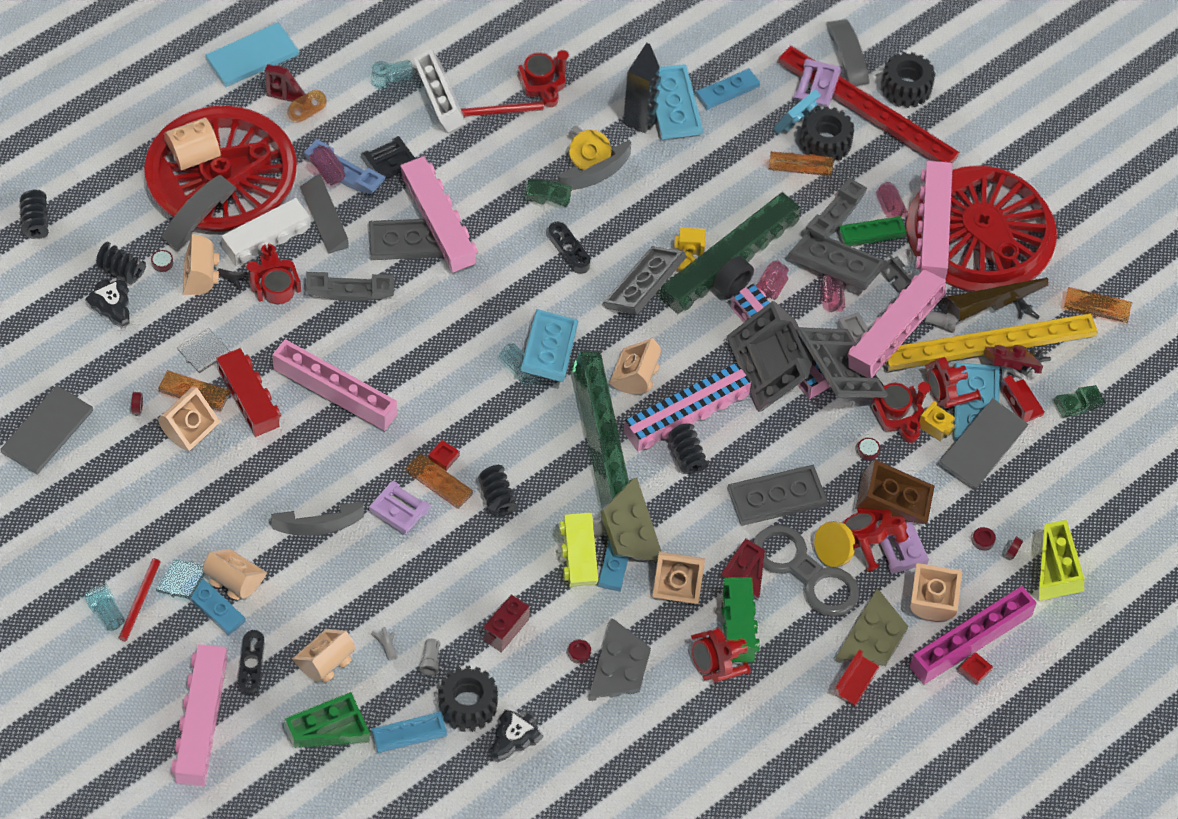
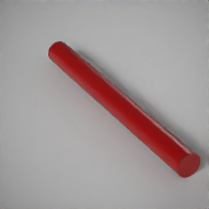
[461,102,544,117]
[118,558,161,642]

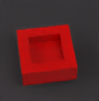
[428,440,460,471]
[959,652,993,685]

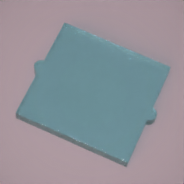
[156,559,205,599]

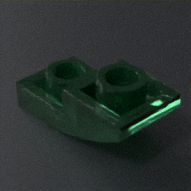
[524,179,572,207]
[1053,385,1106,418]

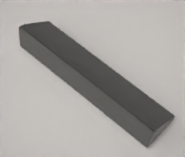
[300,174,349,254]

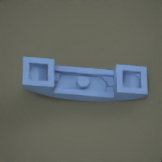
[304,139,385,193]

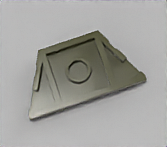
[600,477,662,563]
[835,589,908,666]

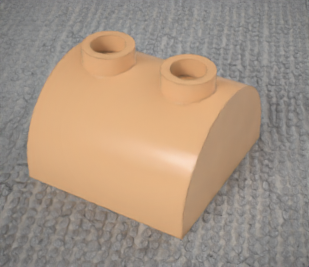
[164,118,221,170]
[183,234,219,295]
[609,338,661,394]
[159,387,220,451]
[203,549,267,600]
[653,551,705,604]
[910,563,962,621]
[292,629,355,683]

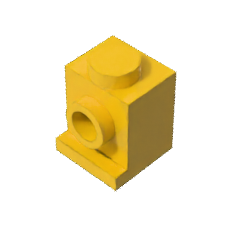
[674,227,706,259]
[919,401,955,441]

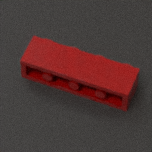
[216,348,281,437]

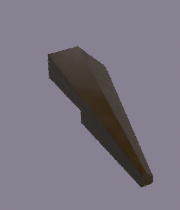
[936,277,1049,321]

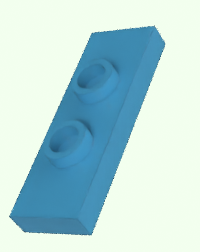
[696,68,760,110]
[598,540,629,592]
[181,574,246,636]
[371,712,447,753]

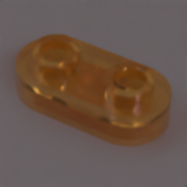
[287,90,327,122]

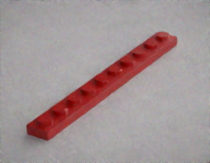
[778,45,960,163]

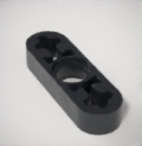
[548,221,591,274]
[238,630,265,696]

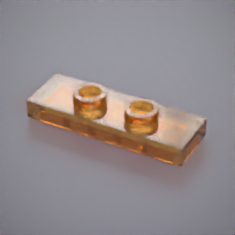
[768,151,834,176]
[1064,287,1132,323]
[158,370,230,412]
[406,453,473,509]

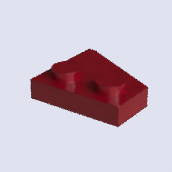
[265,64,308,105]
[984,345,1043,374]
[720,538,765,600]

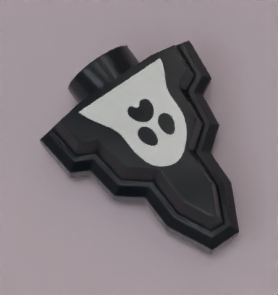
[85,280,130,327]
[491,710,544,763]

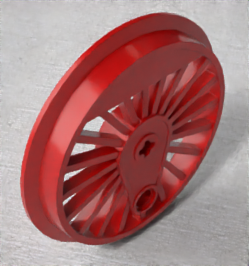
[144,106,297,232]
[906,166,1057,292]

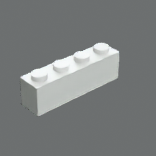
[413,49,467,133]
[222,198,310,266]

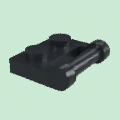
[361,136,416,180]

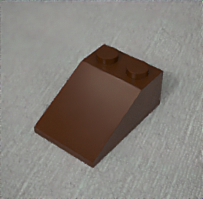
[855,460,935,524]

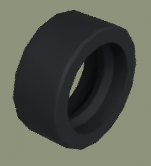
[713,256,754,298]

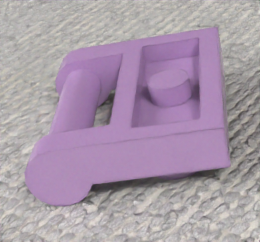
[793,59,841,107]
[369,481,431,535]
[880,522,929,573]

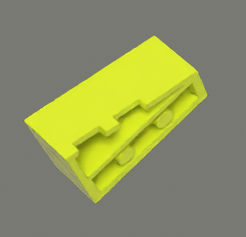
[559,513,598,587]
[1039,519,1085,601]

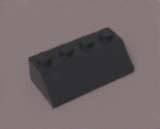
[623,42,661,133]

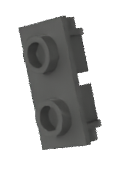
[881,253,915,292]

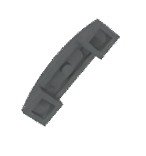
[826,19,869,86]
[557,140,632,191]
[162,175,236,251]
[806,178,867,239]
[306,272,394,301]
[271,502,364,536]

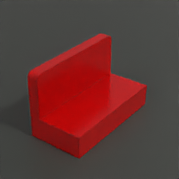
[1000,375,1045,422]
[835,649,879,707]

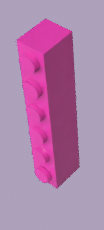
[909,586,1037,685]

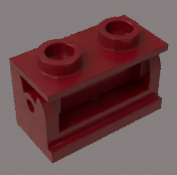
[483,594,530,653]

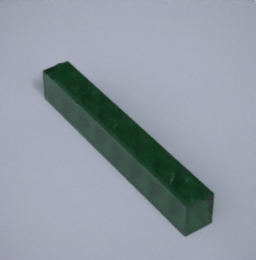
[660,192,801,314]
[572,352,629,509]

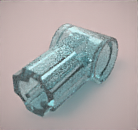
[371,60,414,89]
[499,343,539,386]
[84,583,125,631]

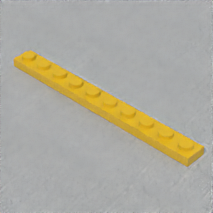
[886,314,1098,371]

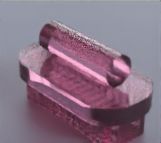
[309,145,345,186]
[877,182,908,218]
[756,260,789,300]
[822,275,846,312]

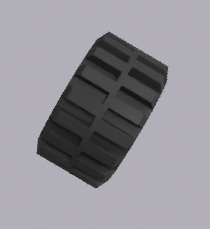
[881,52,935,108]
[799,106,855,164]
[438,666,498,732]

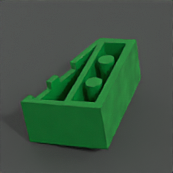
[721,578,760,662]
[284,692,370,748]

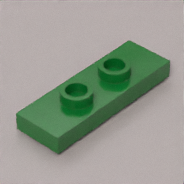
[838,216,906,246]

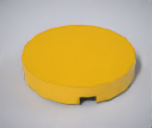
[569,130,611,170]
[814,521,855,567]

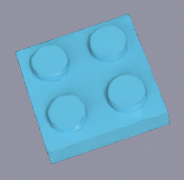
[773,89,821,134]

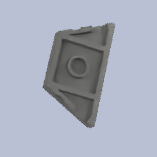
[589,618,651,701]

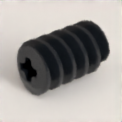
[19,190,49,239]
[96,241,146,284]
[668,423,709,474]
[478,465,517,517]

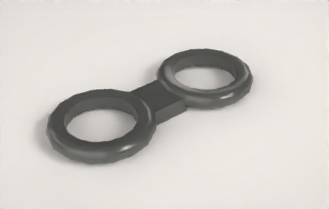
[754,525,860,616]

